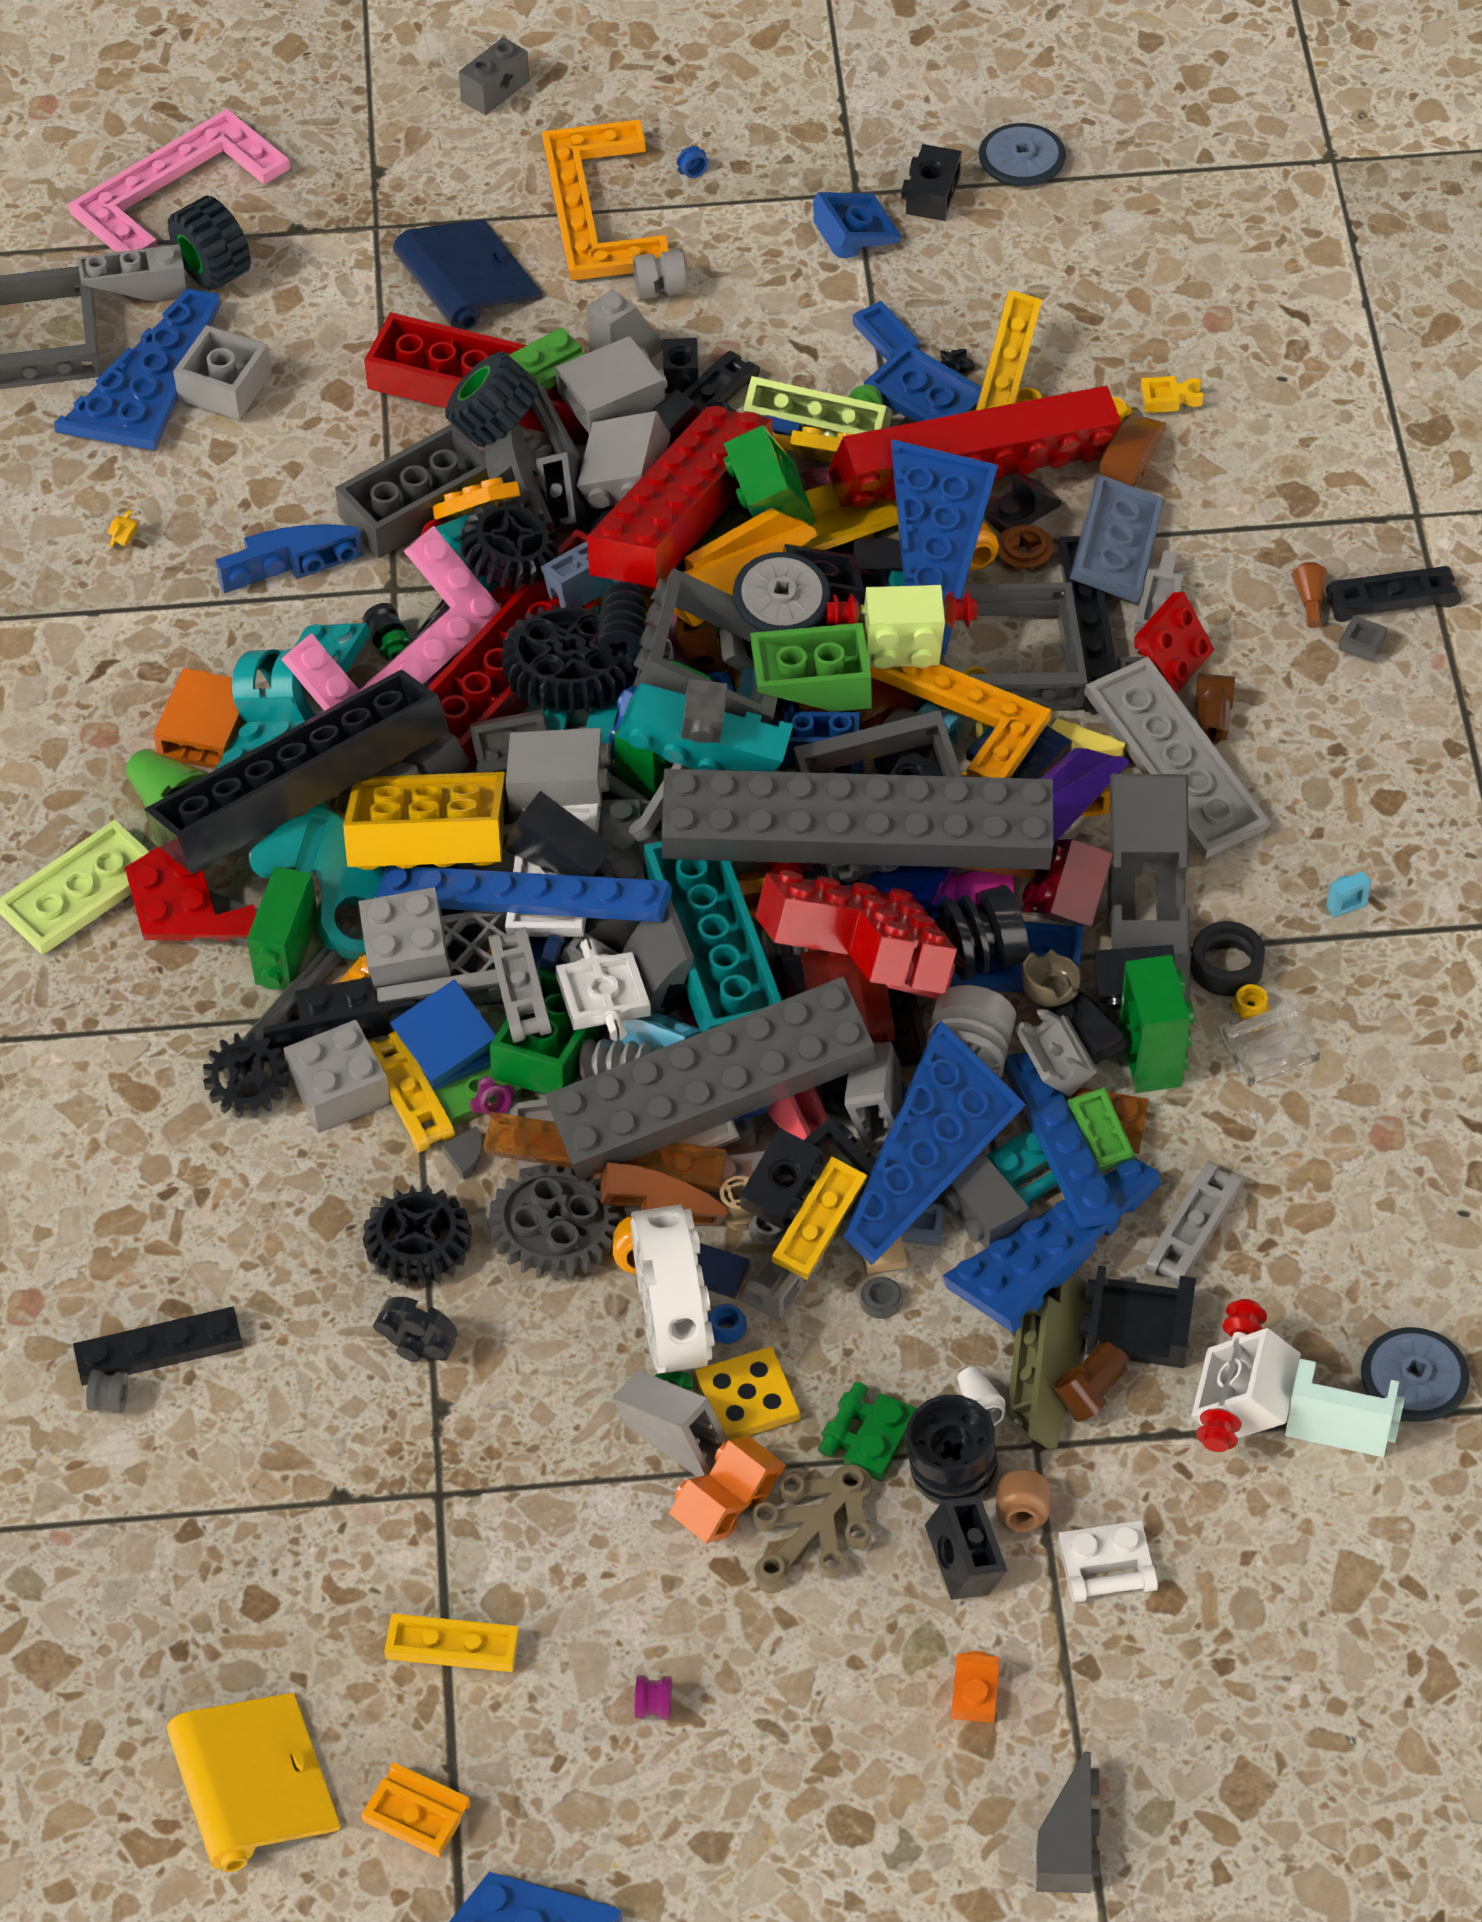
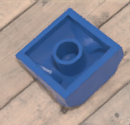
[813,192,902,258]

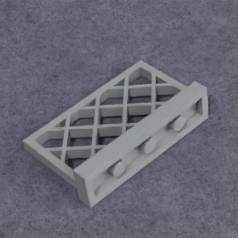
[377,911,532,1005]

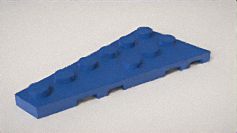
[891,439,998,655]
[842,1021,1026,1265]

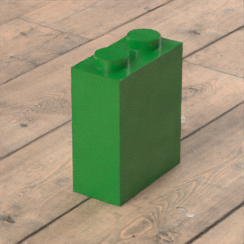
[247,866,318,990]

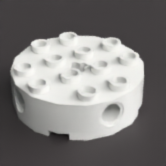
[631,1204,715,1374]

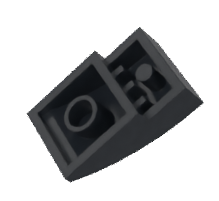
[783,544,890,623]

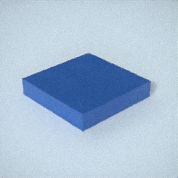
[390,979,496,1087]

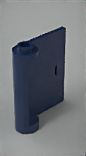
[393,219,542,330]

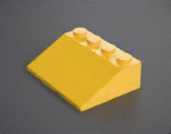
[343,772,506,870]

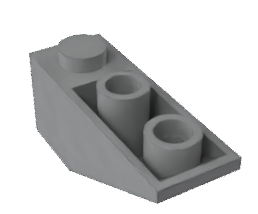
[77,244,186,302]

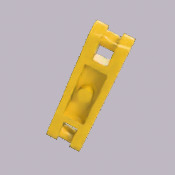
[368,1032,455,1153]

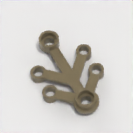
[753,1465,872,1593]

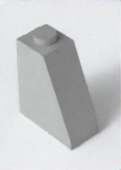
[587,289,663,359]
[845,1041,902,1148]
[612,1370,728,1477]

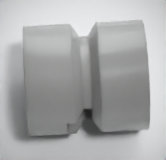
[633,250,687,300]

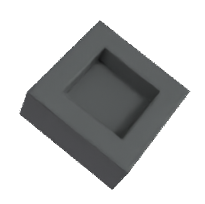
[1338,615,1388,662]

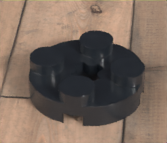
[373,1297,458,1362]

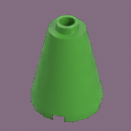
[126,749,209,807]

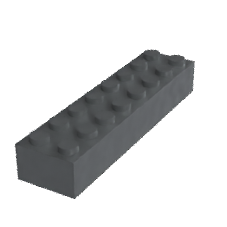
[545,976,876,1181]

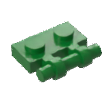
[818,1382,917,1482]

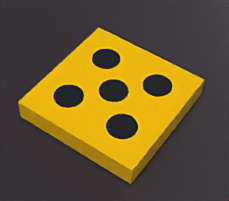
[694,1346,800,1440]

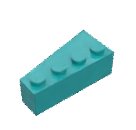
[617,683,794,772]

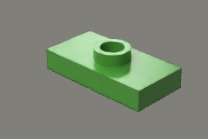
[434,1067,522,1126]
[1068,1087,1135,1172]

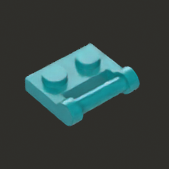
[986,1128,1059,1208]

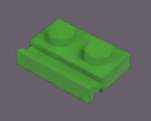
[510,327,585,390]

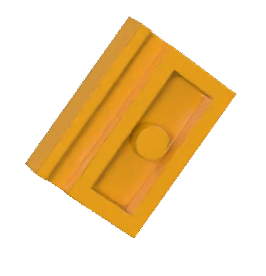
[361,1762,471,1858]

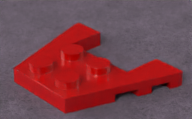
[125,847,257,941]

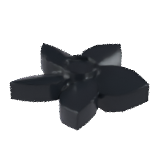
[939,349,975,374]

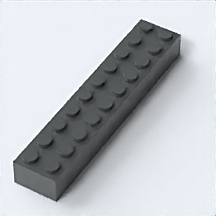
[662,769,1053,870]

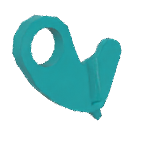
[249,802,384,960]

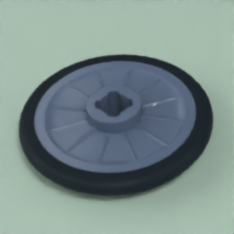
[978,123,1066,186]
[1361,1327,1470,1422]

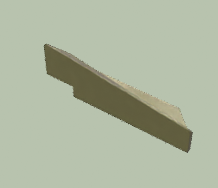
[1007,1274,1091,1449]

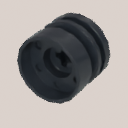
[939,885,1029,980]
[906,1395,998,1504]

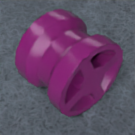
[635,1675,672,1720]

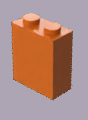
[153,668,244,769]

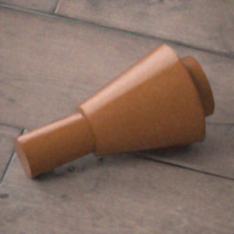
[1291,562,1327,628]

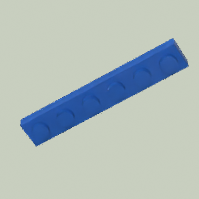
[1004,1052,1120,1228]

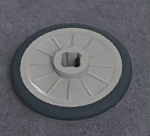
[733,552,831,632]

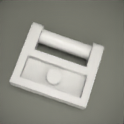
[1058,1520,1158,1603]

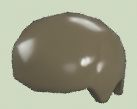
[1022,950,1082,1007]

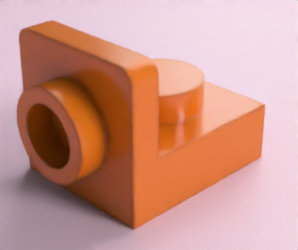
[951,1651,1000,1723]

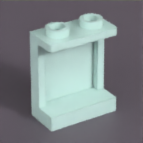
[1285,1359,1405,1457]

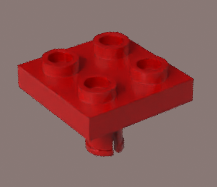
[1134,592,1215,694]

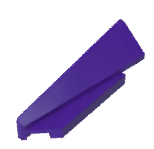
[1040,748,1129,845]

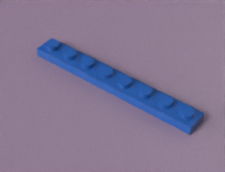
[376,865,672,922]

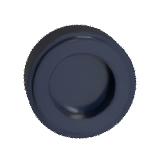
[540,933,566,973]

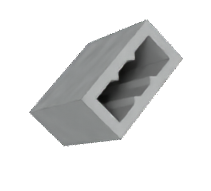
[555,336,667,434]
[577,411,671,510]
[506,728,611,812]

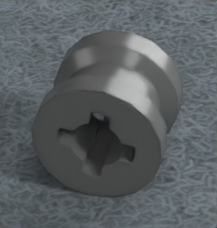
[86,1369,129,1414]

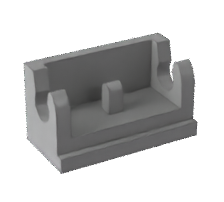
[1014,1009,1098,1097]
[742,1255,823,1321]

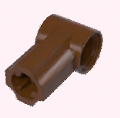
[1195,673,1235,745]
[1052,1342,1129,1422]

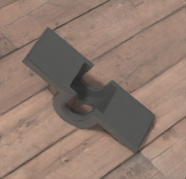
[1107,774,1190,1002]

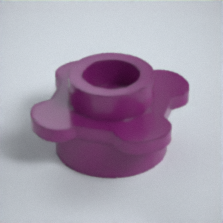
[469,1076,515,1122]

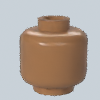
[995,1469,1051,1532]

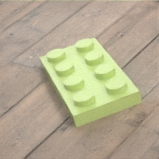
[0,819,149,955]

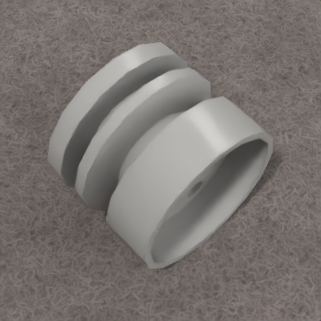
[923,985,1016,1078]

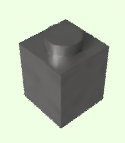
[681,679,727,743]

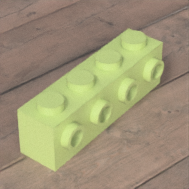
[743,376,893,437]

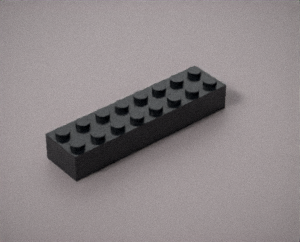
[144,669,450,874]

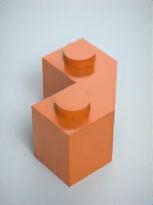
[669,1436,786,1543]

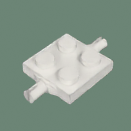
[556,938,651,1041]

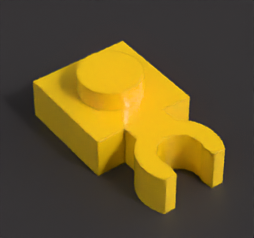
[1140,376,1204,413]

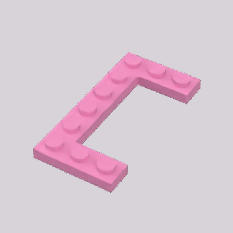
[68,109,290,252]
[281,526,501,711]

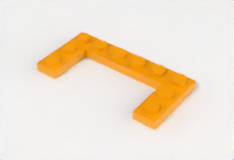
[542,119,669,281]
[799,664,1051,778]

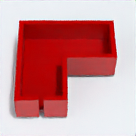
[755,870,957,994]

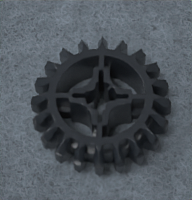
[460,500,559,591]
[363,1184,472,1289]

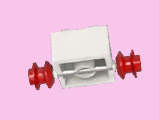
[1191,1299,1301,1452]

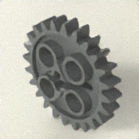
[488,1164,620,1280]

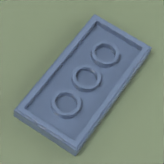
[1069,474,1165,603]

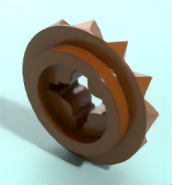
[997,524,1054,572]

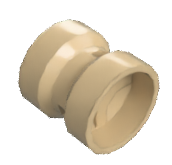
[720,1175,754,1231]

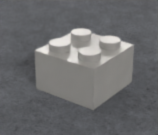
[173,325,272,421]
[358,887,451,990]
[283,1020,391,1133]

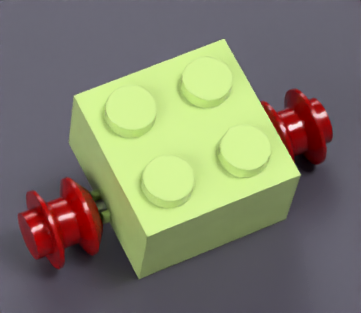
[826,585,977,669]

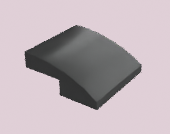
[469,709,549,775]
[622,900,694,1011]

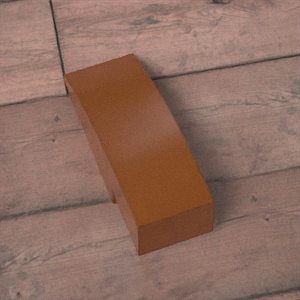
[1100,414,1166,487]
[601,1162,727,1226]

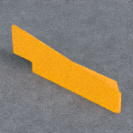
[665,507,817,627]

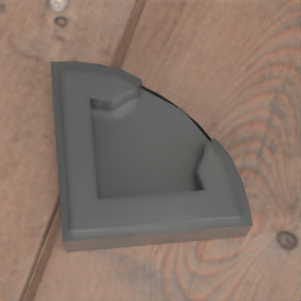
[442,1126,482,1180]

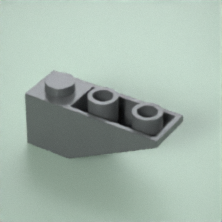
[1036,1751,1100,1893]

